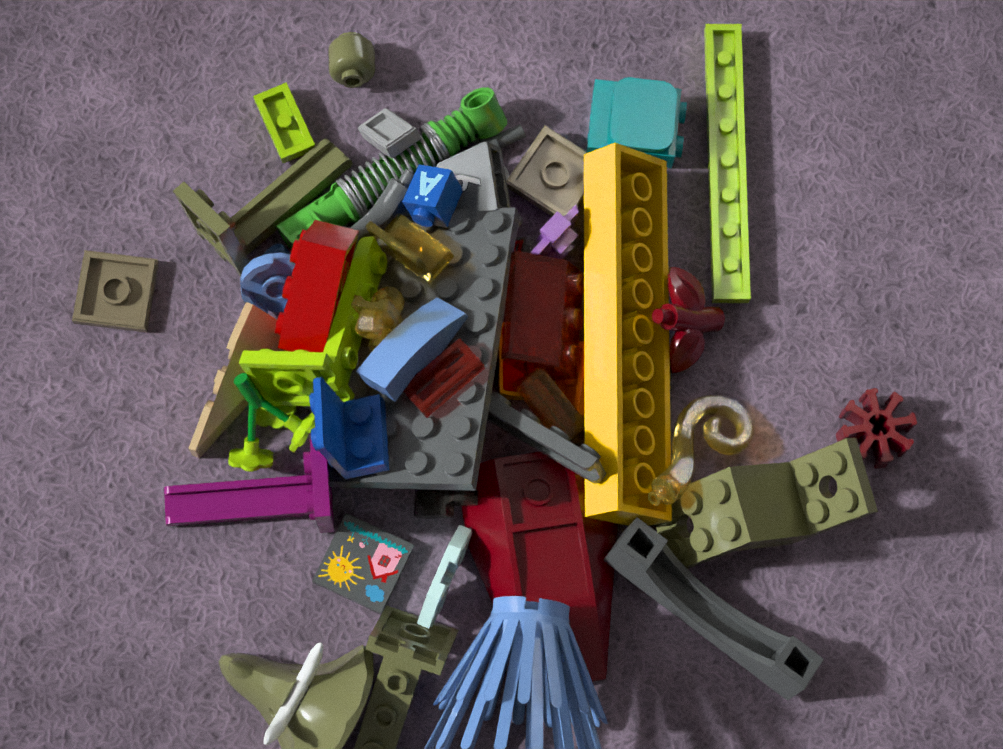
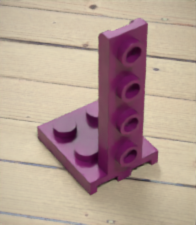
[164,440,335,533]

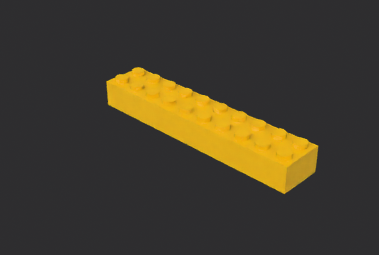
[584,142,672,526]

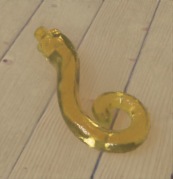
[648,395,754,506]

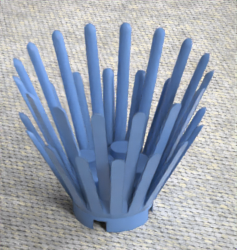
[424,596,608,749]

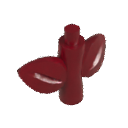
[652,267,725,373]

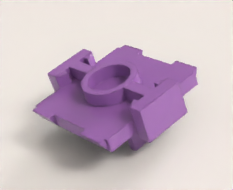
[527,205,579,269]

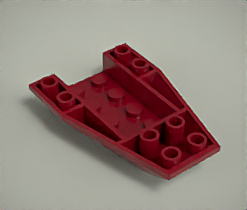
[459,452,618,682]

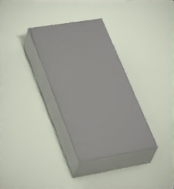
[358,108,422,159]

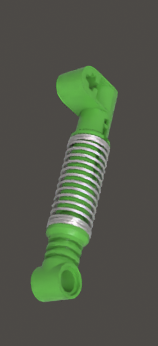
[276,87,508,251]

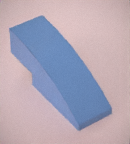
[356,298,468,402]

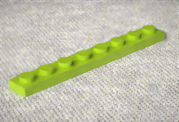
[704,24,751,303]

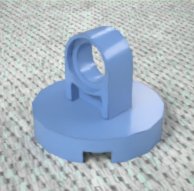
[240,244,296,314]

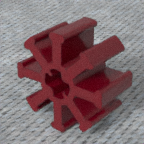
[836,388,917,469]

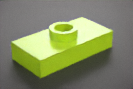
[253,82,315,164]

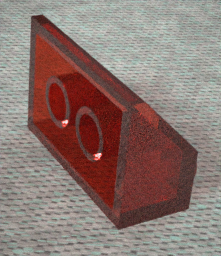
[501,251,584,381]

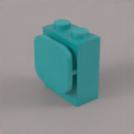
[586,77,687,169]

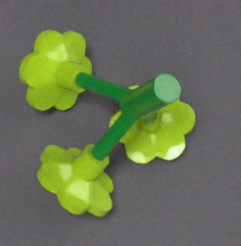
[228,373,315,472]

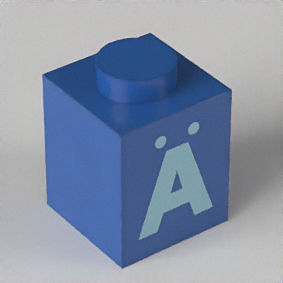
[402,164,463,227]

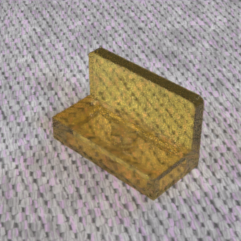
[365,213,454,284]

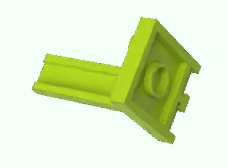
[239,237,387,406]

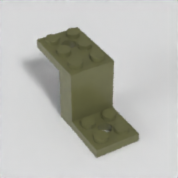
[655,438,878,569]

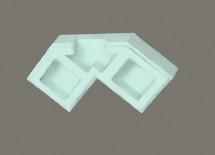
[417,525,472,629]

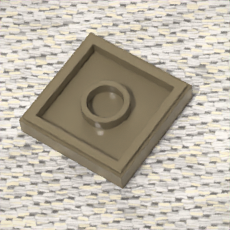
[506,125,588,216]
[72,250,159,333]

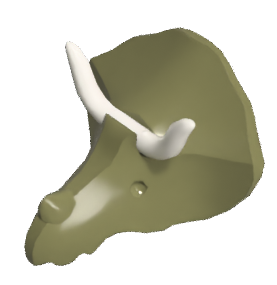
[218,643,374,749]

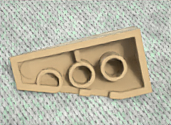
[189,302,291,458]

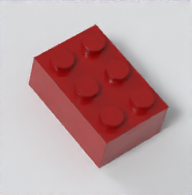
[275,220,359,352]

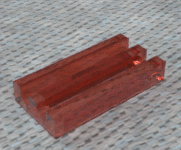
[403,338,486,418]

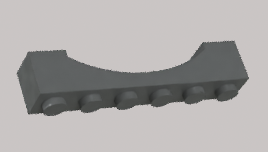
[603,517,824,701]

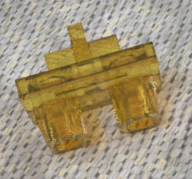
[351,287,405,351]

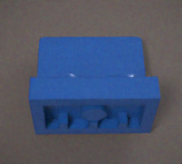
[309,377,389,479]

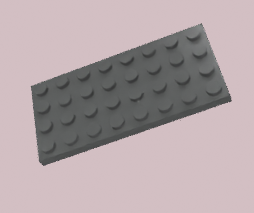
[328,208,520,491]

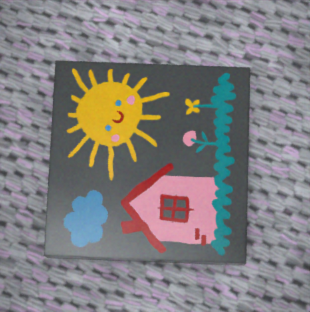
[312,513,414,615]

